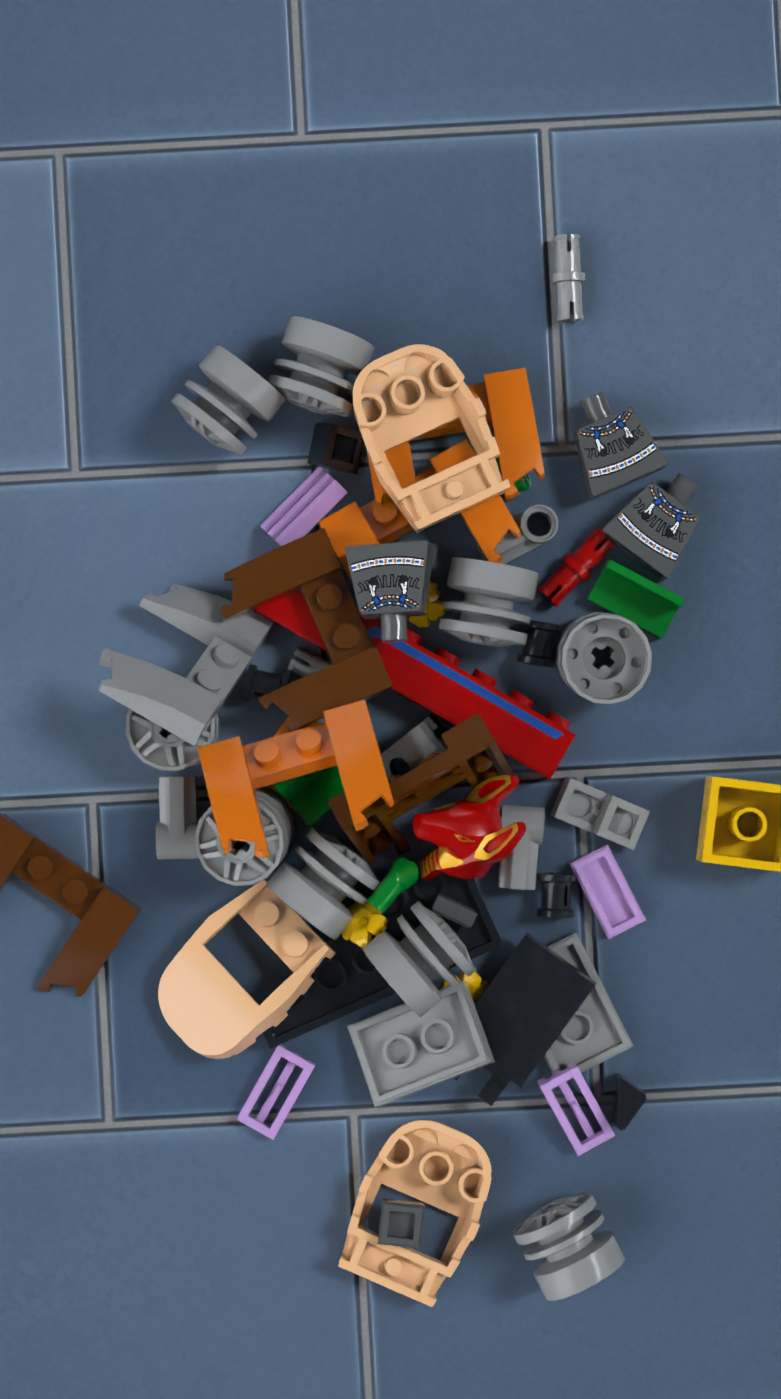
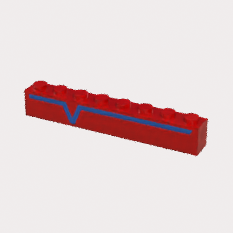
[254,590,576,779]

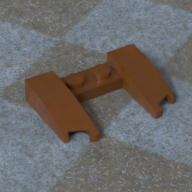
[222,528,393,732]
[327,712,515,865]
[0,813,142,997]

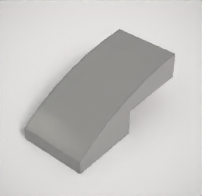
[550,776,650,850]

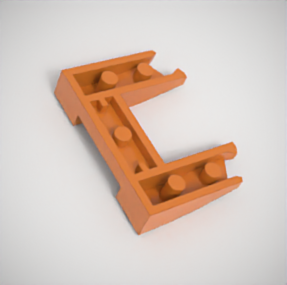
[367,367,545,507]
[318,439,521,584]
[198,699,394,858]

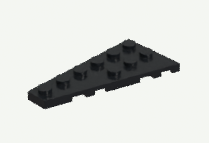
[259,844,503,1049]

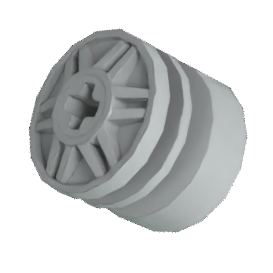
[267,316,375,417]
[171,344,286,457]
[439,557,539,648]
[555,612,652,704]
[126,709,220,771]
[194,787,296,886]
[266,827,381,940]
[362,900,477,1018]
[513,1191,626,1301]

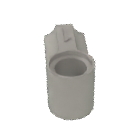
[474,504,559,564]
[156,776,199,860]
[498,804,545,890]

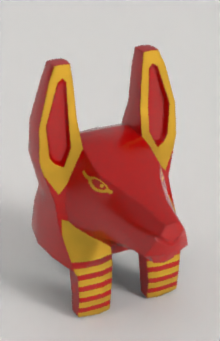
[412,775,526,880]

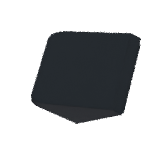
[308,423,364,474]
[613,1073,647,1131]

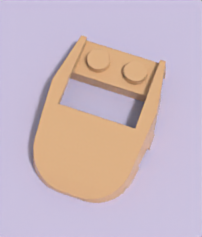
[352,344,511,533]
[158,879,335,1059]
[338,1120,492,1307]

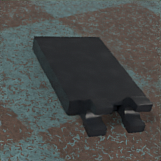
[454,933,596,1106]

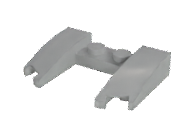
[99,584,274,746]

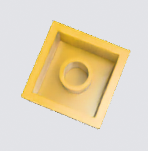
[696,776,781,872]

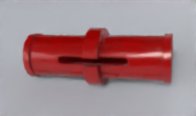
[537,528,615,608]

